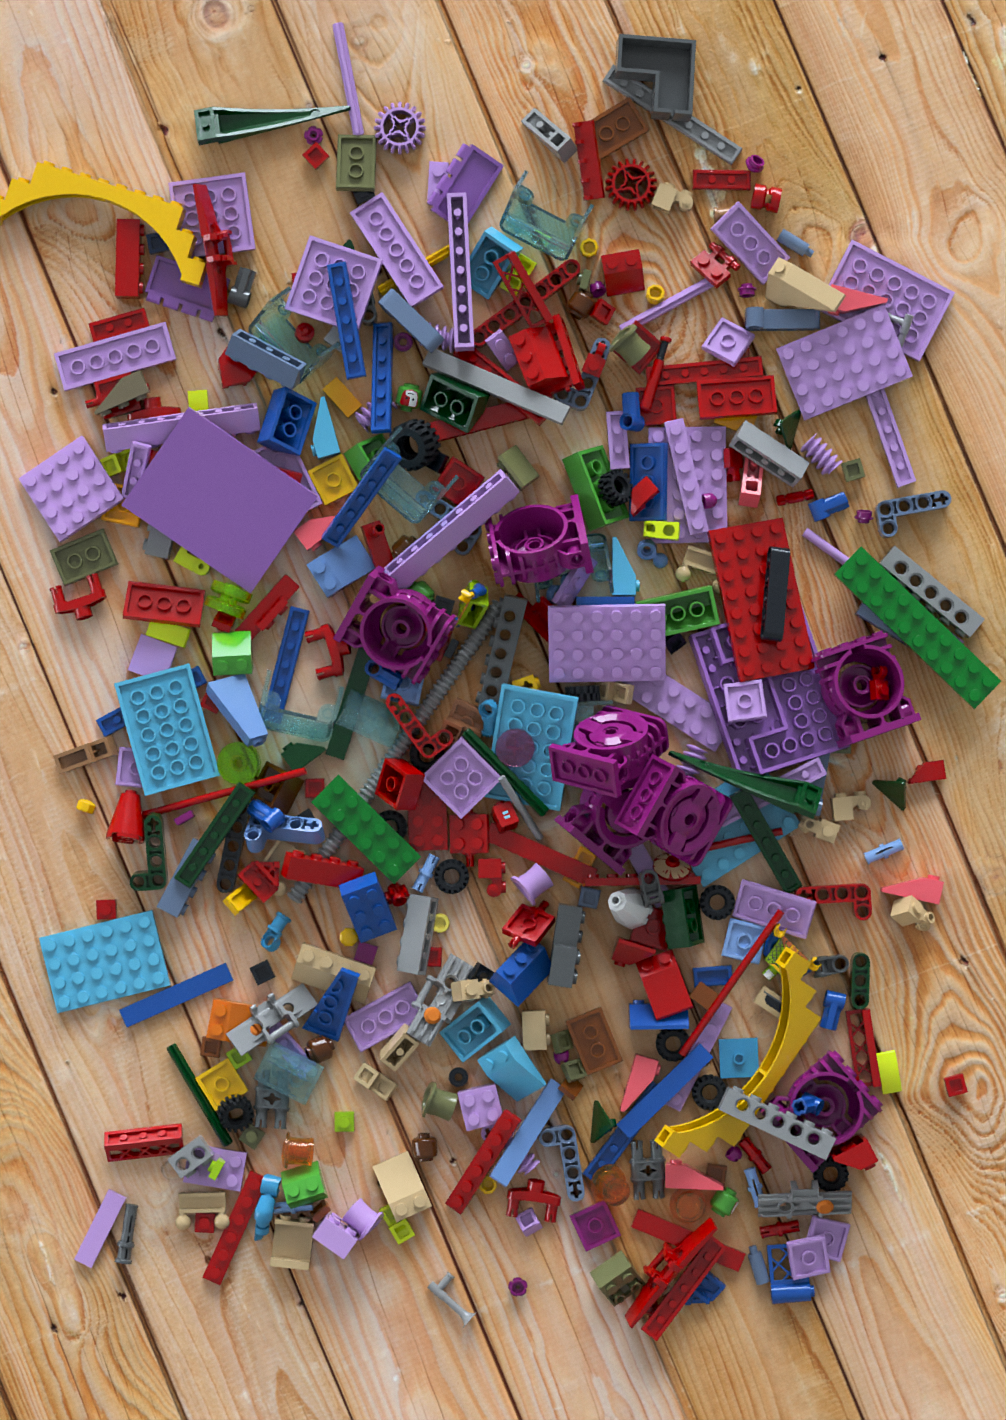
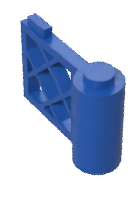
[767,1244,815,1304]

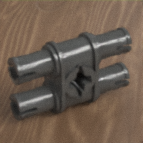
[253,1069,291,1129]
[629,1139,666,1200]

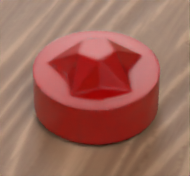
[295,323,315,343]

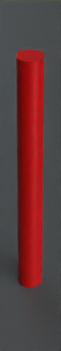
[708,827,783,851]

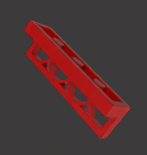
[492,251,553,328]
[845,1008,881,1087]
[104,1123,184,1162]

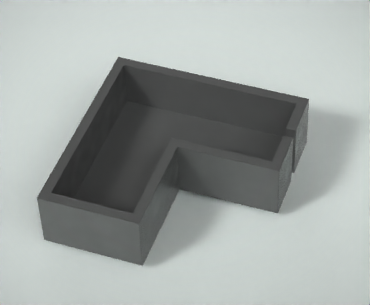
[615,34,696,122]
[547,903,586,988]

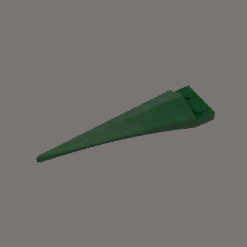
[194,105,351,145]
[668,751,823,819]

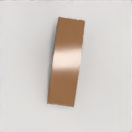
[53,735,119,774]

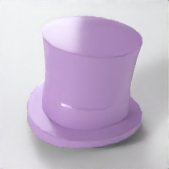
[510,863,554,907]
[342,1198,384,1241]

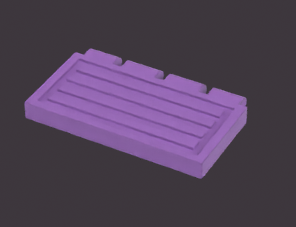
[427,143,504,223]
[145,255,231,322]

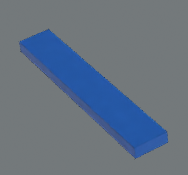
[327,261,367,380]
[371,322,393,434]
[322,447,401,548]
[262,606,310,723]
[96,666,208,737]
[119,963,233,1027]
[616,1044,713,1138]
[582,1081,658,1185]

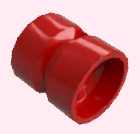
[750,183,782,213]

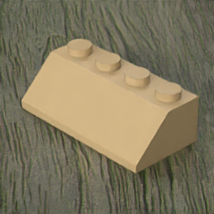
[291,942,377,1004]

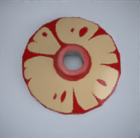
[653,853,691,881]

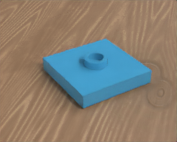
[718,1037,759,1078]

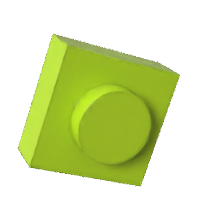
[226,1048,253,1070]
[334,1111,355,1132]
[208,1157,226,1180]

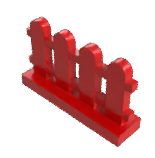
[538,314,585,398]

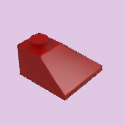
[611,936,656,967]

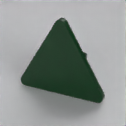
[773,409,801,450]
[872,777,906,811]
[590,1100,617,1143]

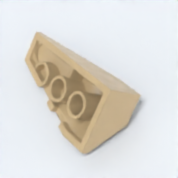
[765,257,846,312]

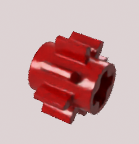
[384,882,410,907]

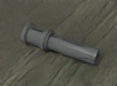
[114,1204,138,1264]

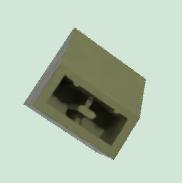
[497,445,539,491]
[589,1250,646,1307]

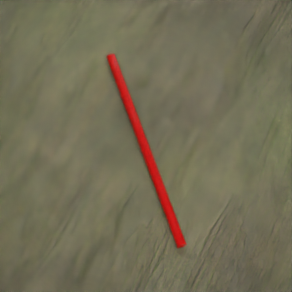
[142,767,307,819]
[678,909,785,1057]

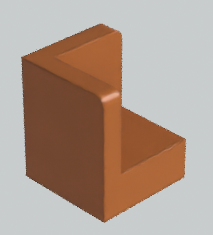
[689,982,719,1010]

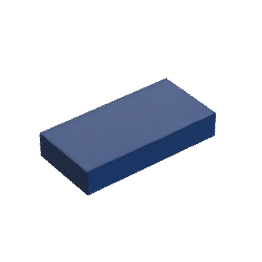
[693,965,732,988]

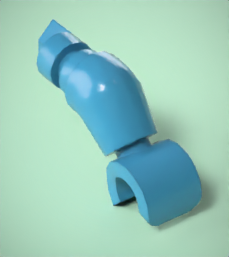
[254,1174,281,1241]

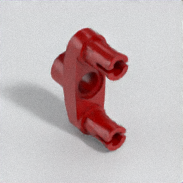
[127,397,181,420]
[50,573,107,621]
[305,623,352,681]
[505,1178,561,1223]

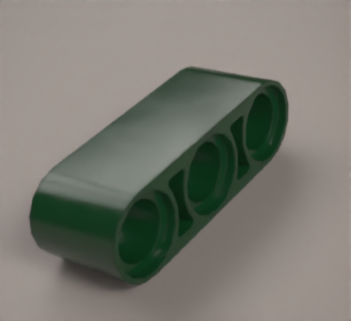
[849,952,870,1009]

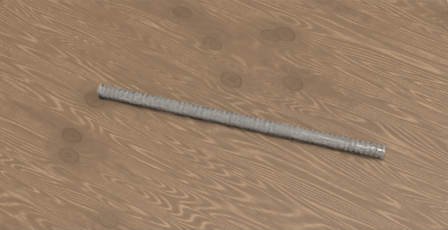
[287,600,501,904]

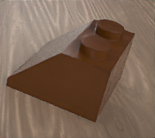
[252,761,305,815]

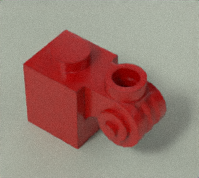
[478,858,506,897]

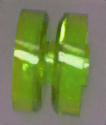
[204,579,253,620]
[217,742,262,784]

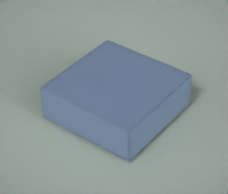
[578,886,601,909]

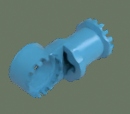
[478,699,498,737]
[260,911,291,952]

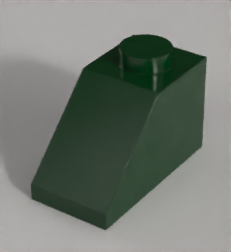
[281,742,327,770]

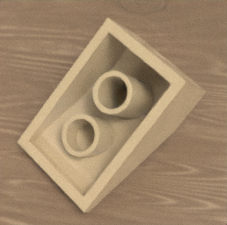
[372,1151,432,1222]

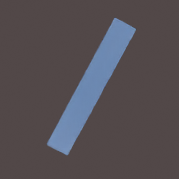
[489,1078,564,1187]

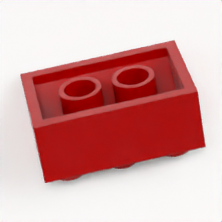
[508,327,569,392]
[830,1133,878,1171]

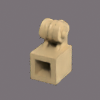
[651,182,693,214]
[830,791,871,821]
[798,815,840,844]
[890,895,935,931]
[451,979,495,1002]

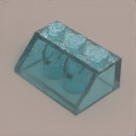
[335,689,404,748]
[253,1041,324,1105]

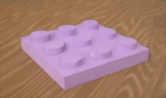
[424,736,500,819]

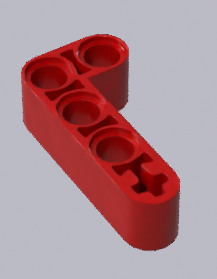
[386,693,453,758]
[794,883,872,921]

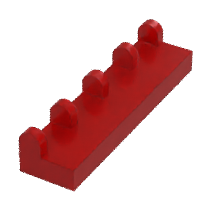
[572,120,605,201]

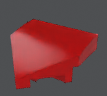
[218,346,258,389]
[237,861,280,904]

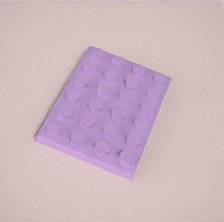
[821,240,955,362]
[776,304,913,421]
[648,426,727,544]
[548,604,666,683]

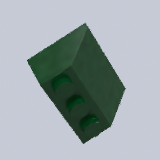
[419,372,490,433]
[661,885,705,949]

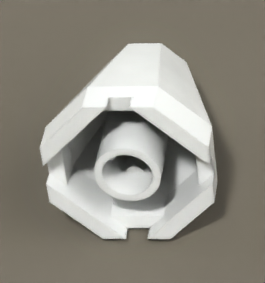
[608,887,653,930]

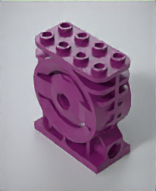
[485,494,594,587]
[333,565,458,685]
[811,630,921,748]
[548,705,669,798]
[614,754,733,867]
[554,777,645,876]
[759,1050,883,1173]

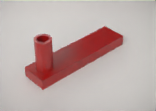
[361,520,394,568]

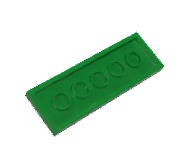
[311,774,421,884]

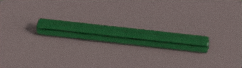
[462,728,549,817]
[167,1043,233,1147]

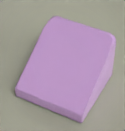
[515,1207,543,1237]

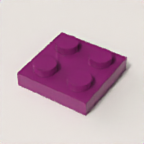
[569,1199,621,1252]

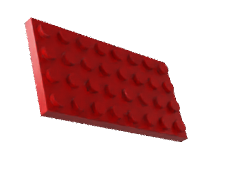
[707,517,815,682]

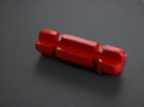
[776,489,814,506]

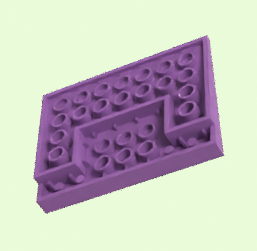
[122,407,318,593]
[688,604,850,775]

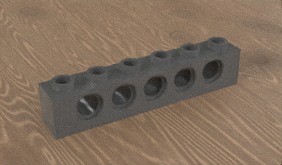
[475,593,528,712]

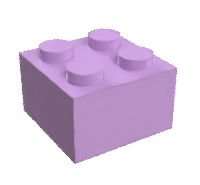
[457,1082,503,1131]
[312,1213,359,1259]

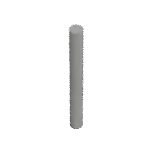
[498,775,543,841]

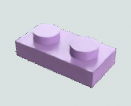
[427,161,449,201]
[484,329,518,371]

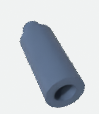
[776,229,814,258]
[748,1245,770,1285]

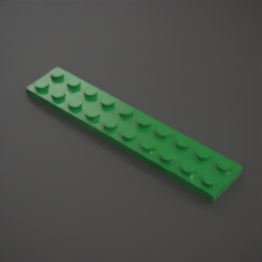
[834,547,1001,709]

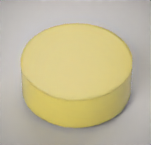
[434,913,450,933]

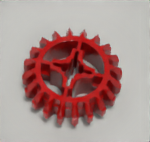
[605,159,657,211]

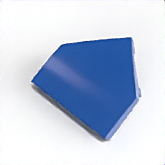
[685,1271,726,1305]

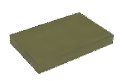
[336,134,377,192]
[50,528,118,586]

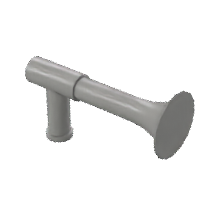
[888,313,914,347]
[427,1272,477,1328]

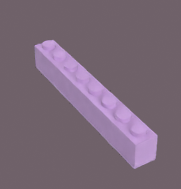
[447,192,474,352]
[102,403,261,453]
[384,469,519,589]

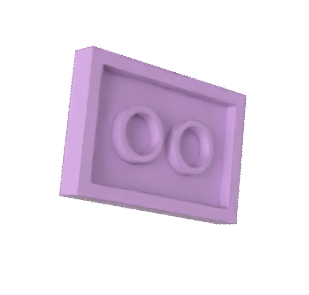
[183,1146,247,1192]

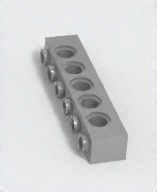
[879,546,985,638]
[718,1086,836,1160]

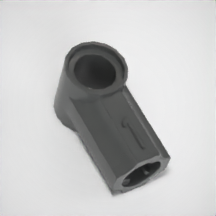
[227,267,256,309]

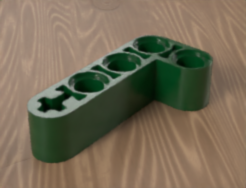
[130,812,168,891]

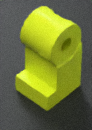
[643,521,680,541]
[173,546,211,576]

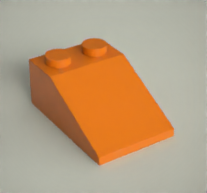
[206,998,269,1047]

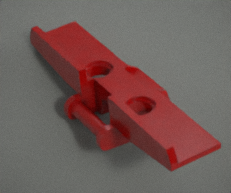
[193,184,237,317]
[625,1217,718,1328]

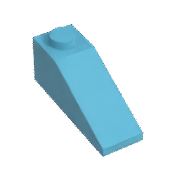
[310,396,341,460]
[612,537,640,596]

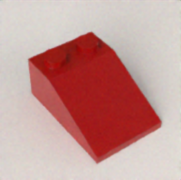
[635,949,693,1021]

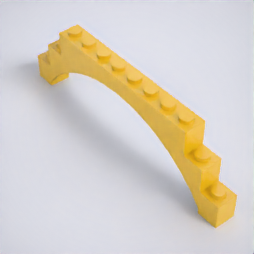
[0,161,207,289]
[654,947,821,1158]

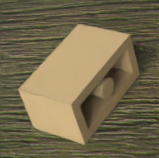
[522,1009,550,1051]
[380,1023,420,1072]

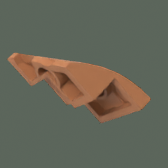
[439,697,490,749]

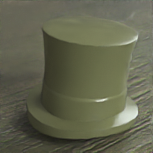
[609,324,651,367]
[422,1082,458,1121]

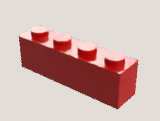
[115,219,145,299]
[281,850,364,888]

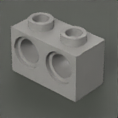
[167,1135,214,1178]

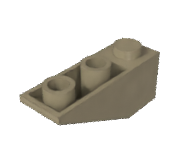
[94,370,150,417]

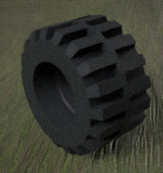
[387,419,441,471]

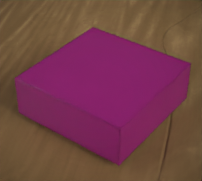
[173,810,196,826]
[354,941,378,965]

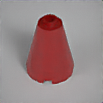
[106,790,145,844]

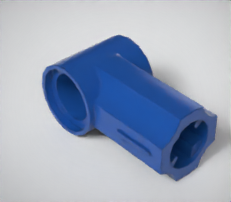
[619,392,645,432]
[808,492,849,522]
[365,659,403,691]
[247,800,286,833]
[819,990,846,1031]
[791,1092,824,1116]

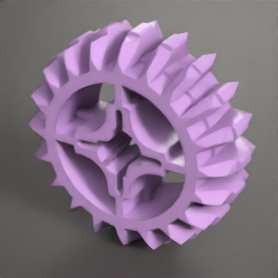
[374,102,426,155]

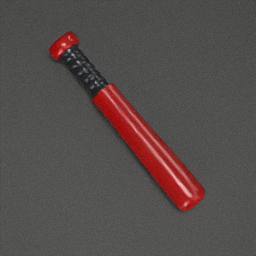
[640,336,672,412]

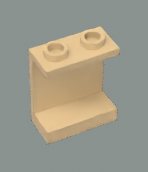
[270,1214,315,1270]

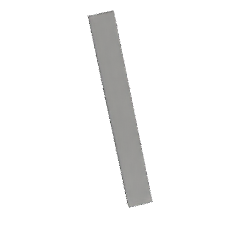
[603,64,742,166]
[422,349,570,425]

